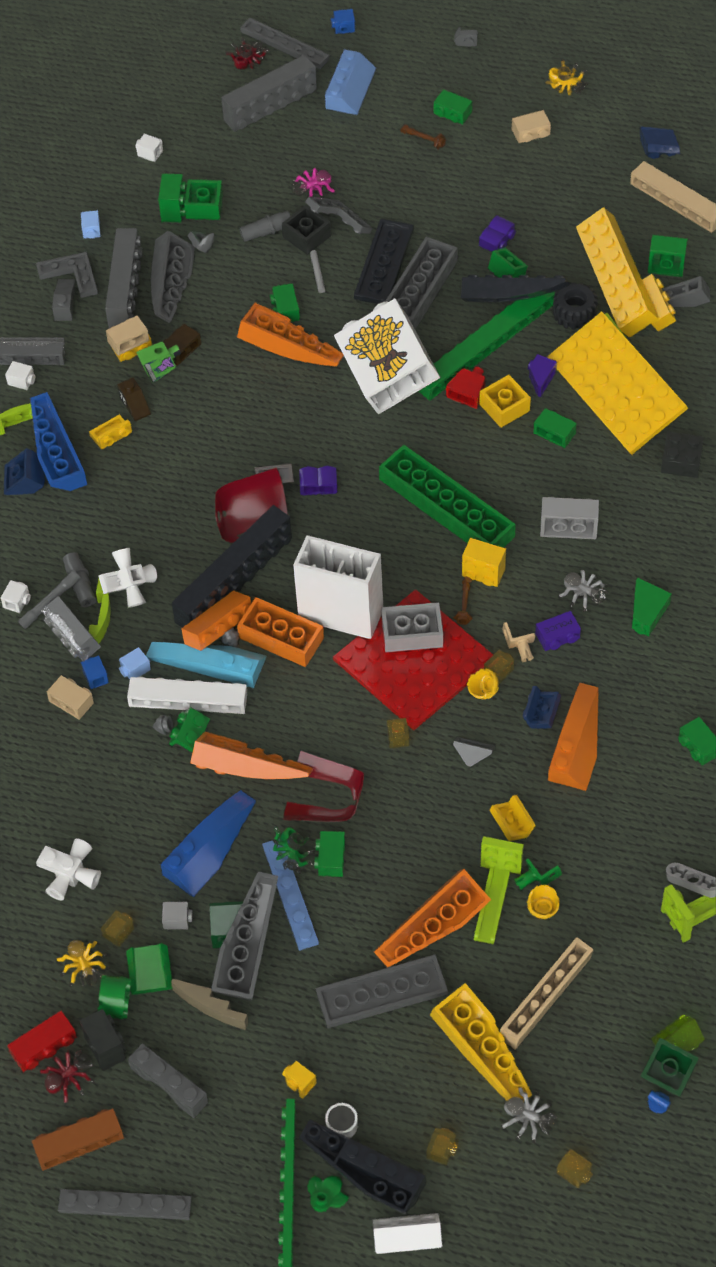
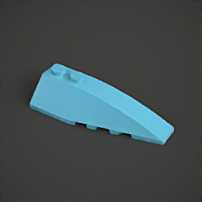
[146,642,266,688]

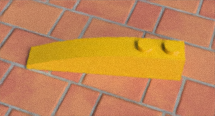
[430,983,532,1101]

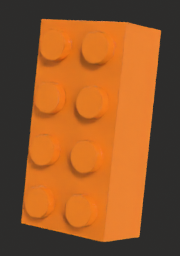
[237,597,324,667]

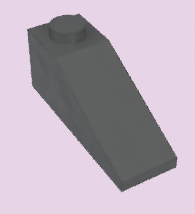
[662,276,710,307]
[52,279,76,321]

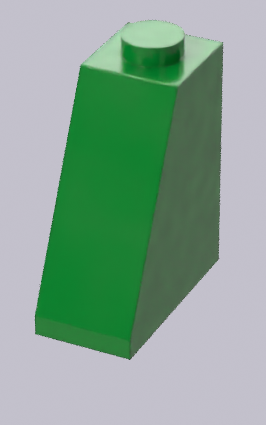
[632,578,672,636]

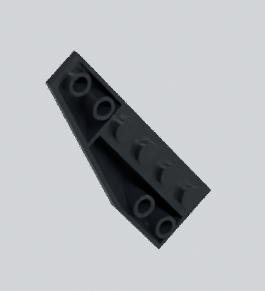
[461,275,570,302]
[299,1119,426,1214]

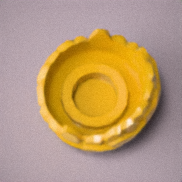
[467,669,499,699]
[527,885,560,919]

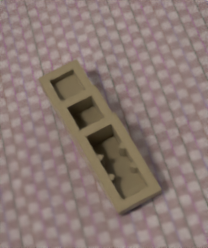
[171,979,248,1030]

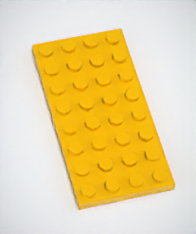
[547,311,688,455]

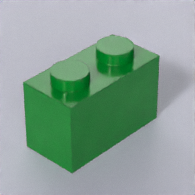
[434,90,472,125]
[488,247,528,278]
[270,283,300,322]
[533,408,577,448]
[678,717,716,766]
[314,831,345,877]

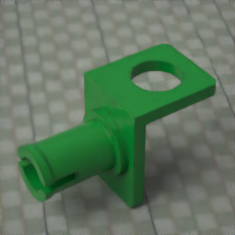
[514,858,562,890]

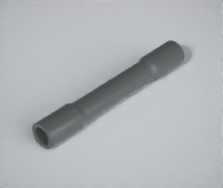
[17,570,81,629]

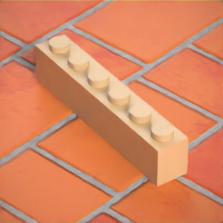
[630,161,716,233]
[500,937,594,1050]

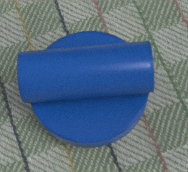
[648,1090,671,1113]

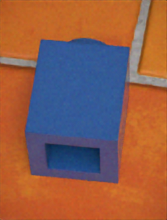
[81,656,109,689]

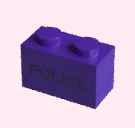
[535,611,581,651]

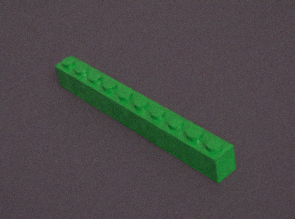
[418,292,555,401]

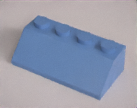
[325,49,376,115]

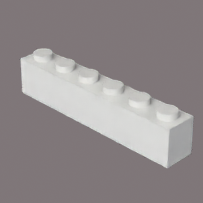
[127,676,247,714]

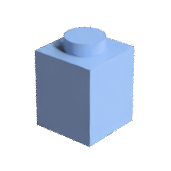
[81,211,101,239]
[119,647,151,679]

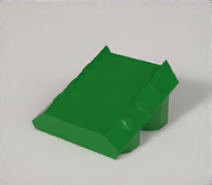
[126,943,172,995]

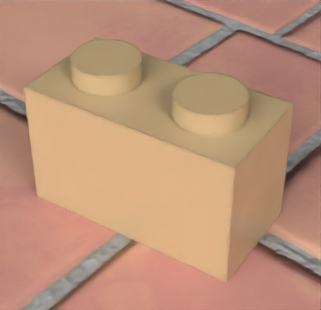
[512,110,551,143]
[106,316,149,356]
[47,675,94,720]

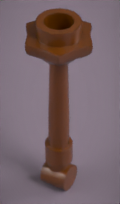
[400,124,446,149]
[453,576,473,625]

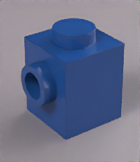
[331,9,355,34]

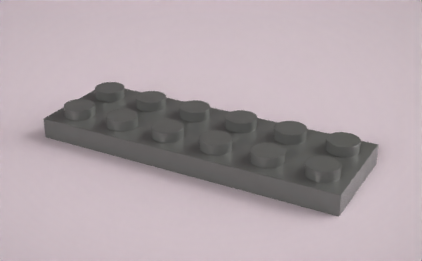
[315,955,448,1029]

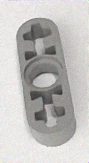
[666,863,716,898]

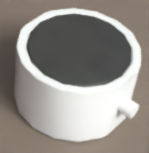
[325,1103,358,1138]

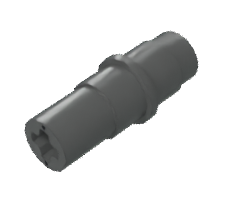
[239,211,290,242]
[63,552,97,607]

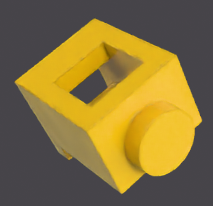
[282,1061,316,1099]

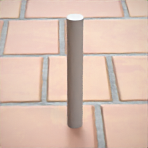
[310,250,325,293]

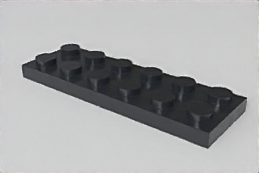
[354,219,414,304]

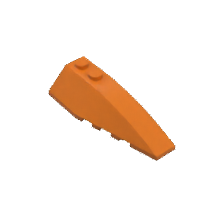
[237,303,344,366]
[548,683,599,791]
[190,731,313,779]
[374,869,491,968]

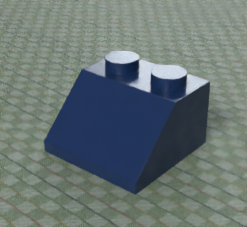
[4,448,45,495]

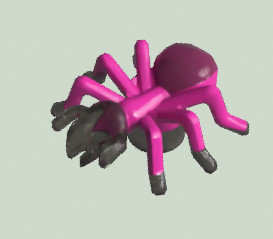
[291,168,335,198]

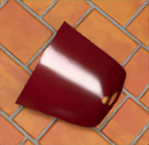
[215,468,288,543]
[283,751,364,822]

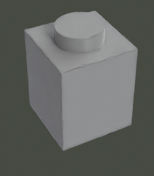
[162,902,193,929]

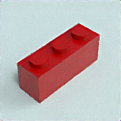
[7,1011,77,1072]

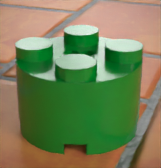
[98,975,131,1019]

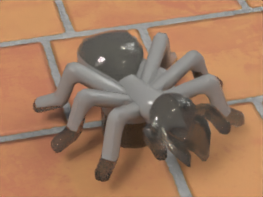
[558,570,608,612]
[501,1087,557,1143]

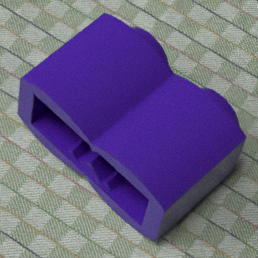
[479,216,516,252]
[299,466,337,495]

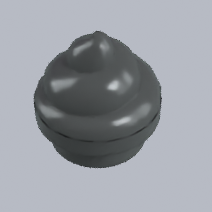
[221,627,239,647]
[152,715,174,735]

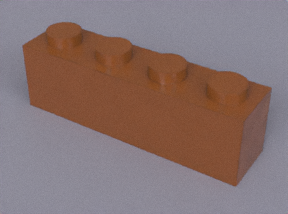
[32,1109,124,1171]

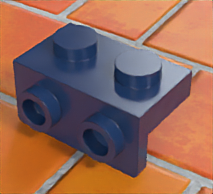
[523,686,561,728]

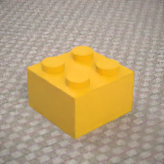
[479,375,531,428]
[462,538,506,587]

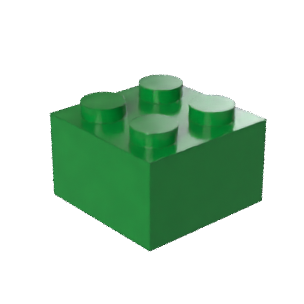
[158,174,186,223]
[184,179,223,220]
[648,235,687,277]

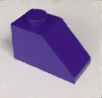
[528,354,557,397]

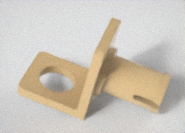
[502,622,535,662]

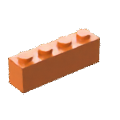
[181,591,251,651]

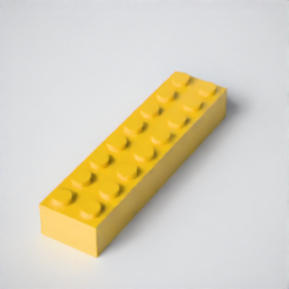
[576,207,658,337]

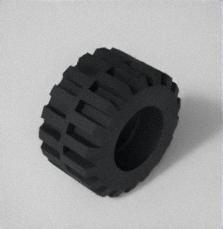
[553,282,598,330]

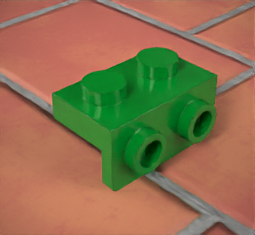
[169,707,210,752]

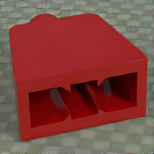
[446,366,485,409]

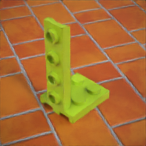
[474,836,524,944]
[661,884,716,943]

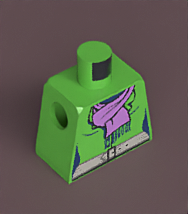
[136,342,181,383]

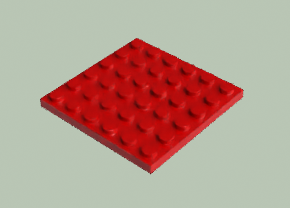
[333,589,497,730]

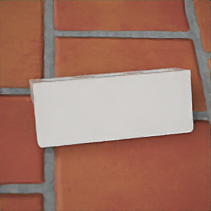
[373,1213,442,1254]

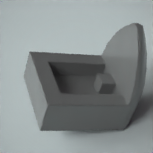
[454,26,477,47]
[188,231,214,253]

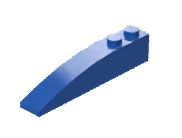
[30,392,87,491]
[161,790,256,897]

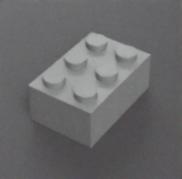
[540,497,599,539]
[381,603,443,652]

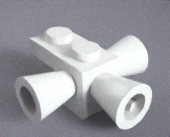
[99,548,157,608]
[36,839,101,900]

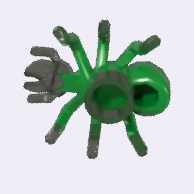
[273,826,315,874]

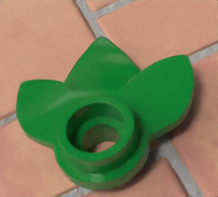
[307,1175,349,1212]

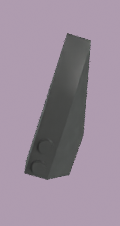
[151,231,195,323]
[211,872,278,1001]

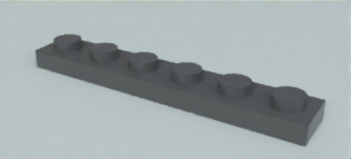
[241,18,330,69]
[58,1189,192,1220]

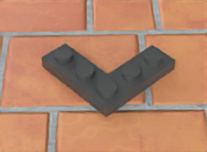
[305,197,373,234]
[36,252,98,298]

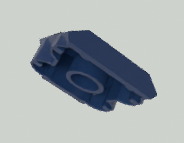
[640,126,680,159]

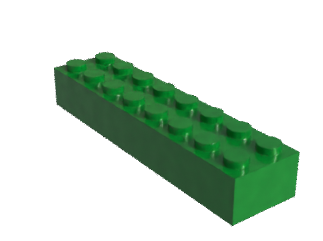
[379,445,516,548]

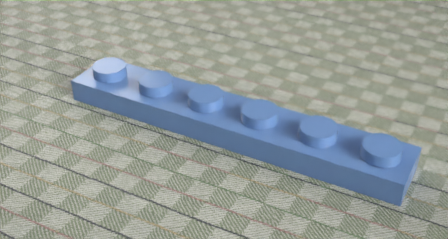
[262,839,318,950]

